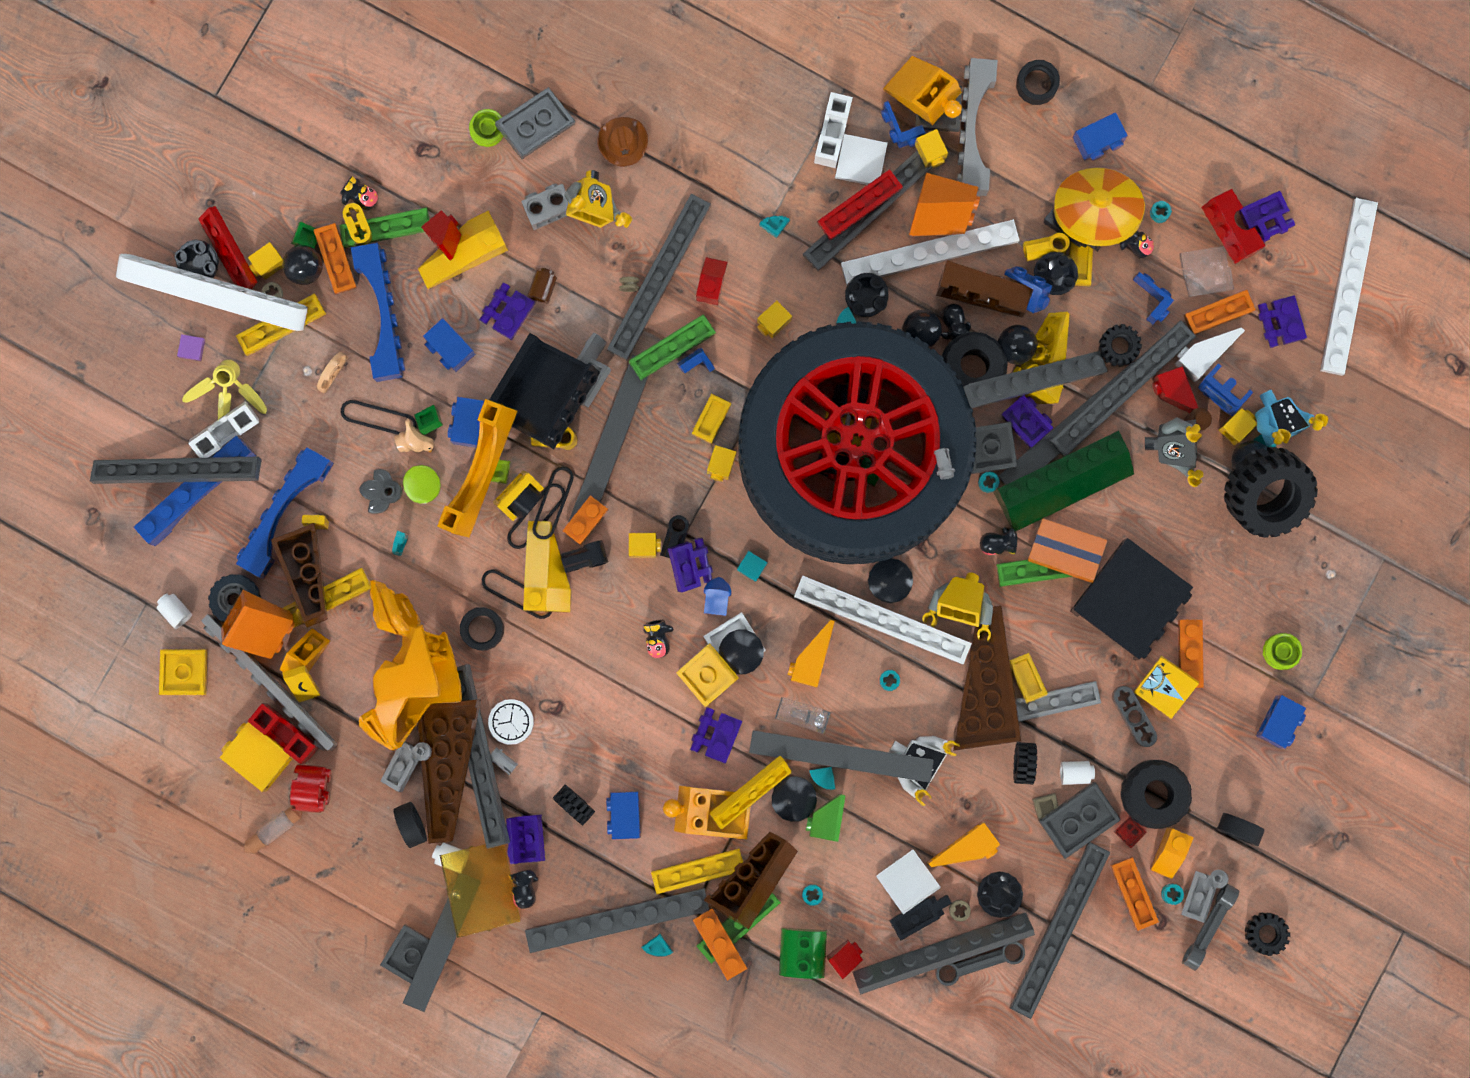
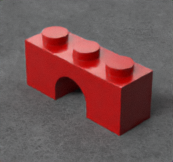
[1201,189,1266,264]
[247,703,319,764]

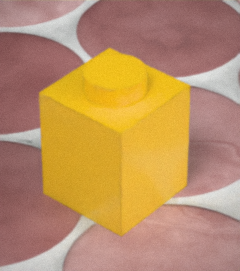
[915,129,948,168]
[248,242,283,280]
[757,300,792,339]
[1218,408,1257,446]
[707,445,737,482]
[629,533,661,558]

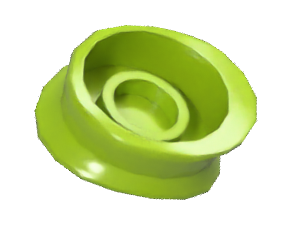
[469,109,504,147]
[403,465,441,504]
[1263,633,1302,670]

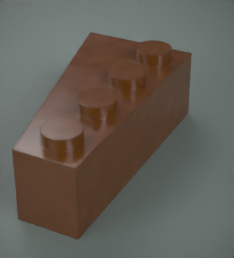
[936,260,1032,318]
[271,523,328,628]
[704,832,798,929]

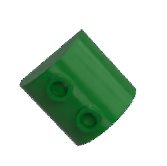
[779,928,827,979]

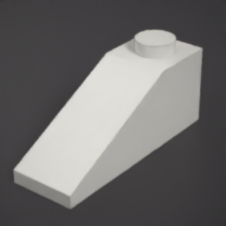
[1175,327,1245,382]

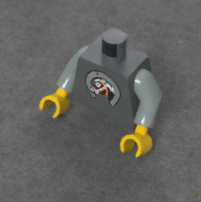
[1145,418,1203,487]

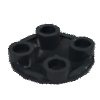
[174,239,219,278]
[1034,252,1078,295]
[845,273,889,317]
[868,558,913,604]
[719,630,764,674]
[772,776,817,822]
[977,871,1023,918]

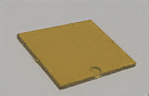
[439,844,521,938]

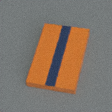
[1028,518,1107,583]

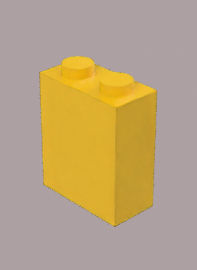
[219,722,293,792]

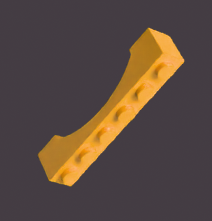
[437,399,517,538]

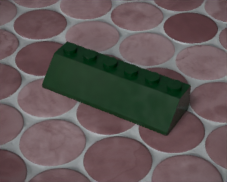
[994,430,1134,532]

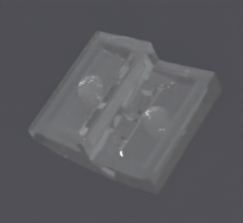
[1179,246,1234,297]

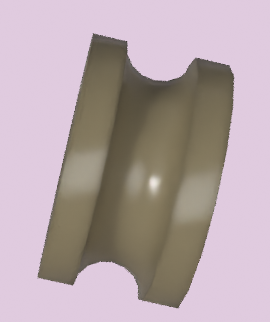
[619,277,639,292]
[262,282,283,298]
[949,900,971,921]

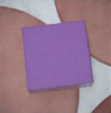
[177,334,205,361]

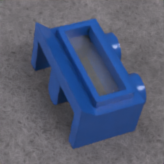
[1198,363,1253,416]

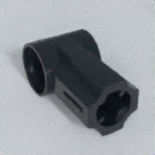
[660,515,690,558]
[560,540,609,573]

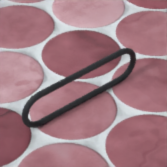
[341,400,417,435]
[532,466,574,539]
[507,483,565,549]
[481,570,552,619]

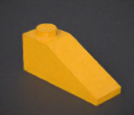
[787,620,835,688]
[927,822,1000,867]

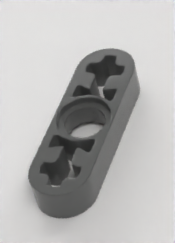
[1112,686,1157,747]

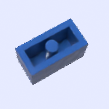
[1072,112,1128,161]
[423,318,476,372]
[448,397,484,448]
[1256,695,1306,749]
[606,792,641,839]

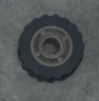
[208,574,261,622]

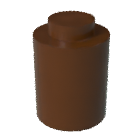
[528,268,557,304]
[1184,408,1212,433]

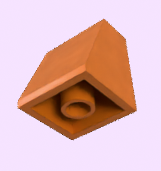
[909,173,980,236]
[221,590,295,659]

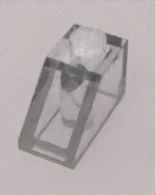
[775,697,831,734]

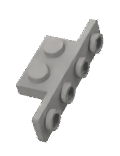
[576,333,611,408]

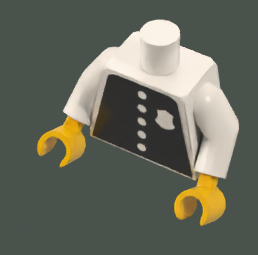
[889,736,960,806]

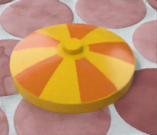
[1054,168,1145,246]

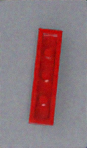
[817,169,903,241]
[199,206,258,289]

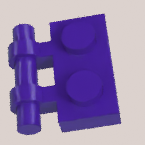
[1238,191,1295,242]
[479,282,535,341]
[1258,295,1307,348]
[668,537,713,593]
[690,707,742,764]

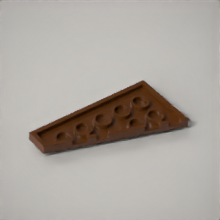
[953,605,1022,751]
[418,699,481,844]

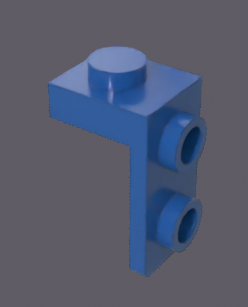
[881,101,926,148]
[1004,266,1052,314]
[1133,272,1174,325]

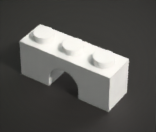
[814,92,853,168]
[189,401,259,458]

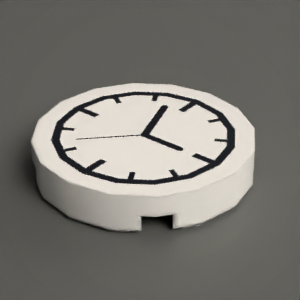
[488,699,534,745]

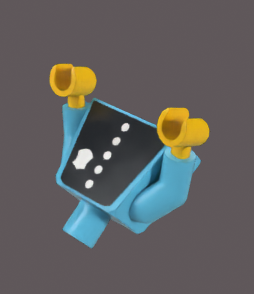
[1255,390,1329,447]

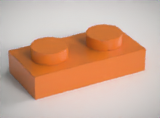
[562,495,608,545]

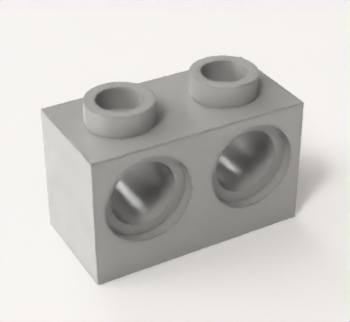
[521,184,568,230]

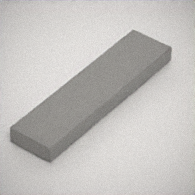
[1016,681,1101,721]

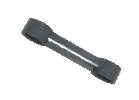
[1182,884,1240,971]
[935,941,1025,986]

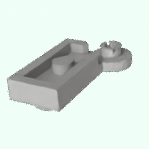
[381,741,432,792]
[1181,870,1229,923]

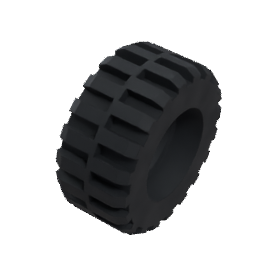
[1224,447,1318,538]

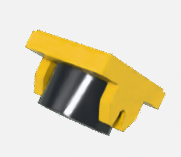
[493,470,544,521]

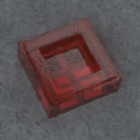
[1114,816,1147,849]

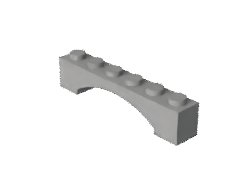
[956,58,998,196]

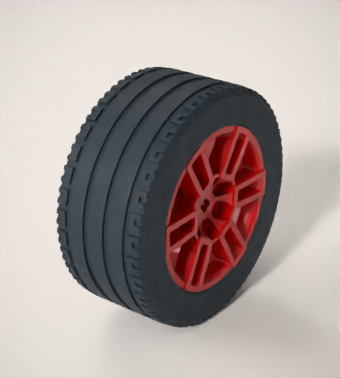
[738,321,977,564]

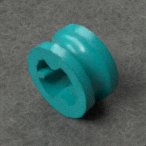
[1150,201,1172,223]
[978,472,1000,493]
[880,670,900,691]
[802,884,823,906]
[1161,884,1184,905]

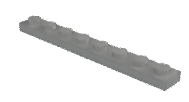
[201,614,338,751]

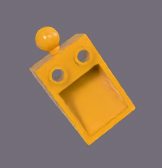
[883,56,962,126]
[663,785,751,840]

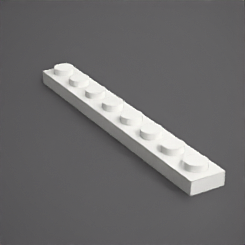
[1320,198,1378,376]
[841,219,1020,286]
[794,576,972,665]

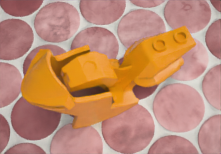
[359,580,462,750]

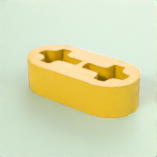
[343,203,372,246]

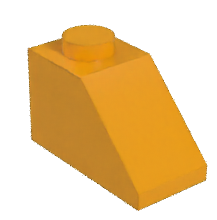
[279,628,330,672]
[1150,827,1194,879]

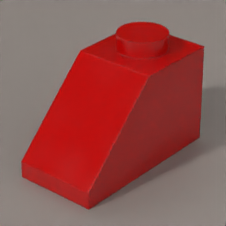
[421,210,462,261]
[696,257,728,305]
[1152,366,1198,413]
[826,939,863,979]

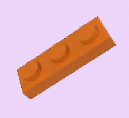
[314,223,357,295]
[1184,290,1256,335]
[1178,620,1204,688]
[1110,857,1159,931]
[692,908,747,981]

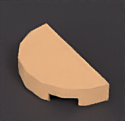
[317,352,348,393]

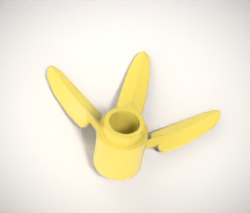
[182,360,267,419]

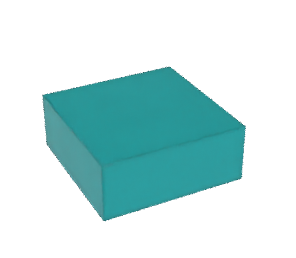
[737,551,768,582]

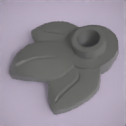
[359,469,402,514]

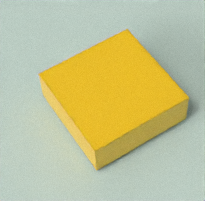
[302,515,329,530]

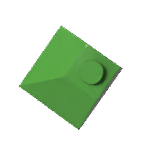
[806,794,845,842]

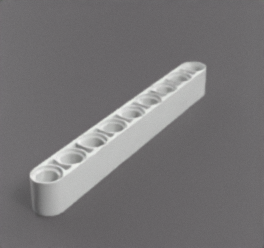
[116,254,308,331]

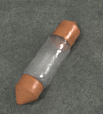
[244,806,303,854]

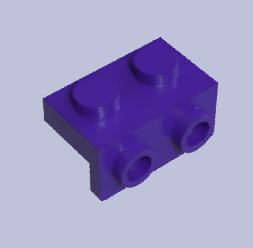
[1000,395,1053,449]
[506,815,545,864]

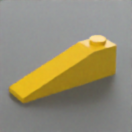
[418,211,508,289]
[1013,312,1070,404]
[523,521,571,613]

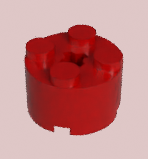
[290,764,332,813]

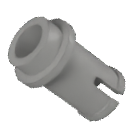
[934,448,955,479]
[490,747,518,775]

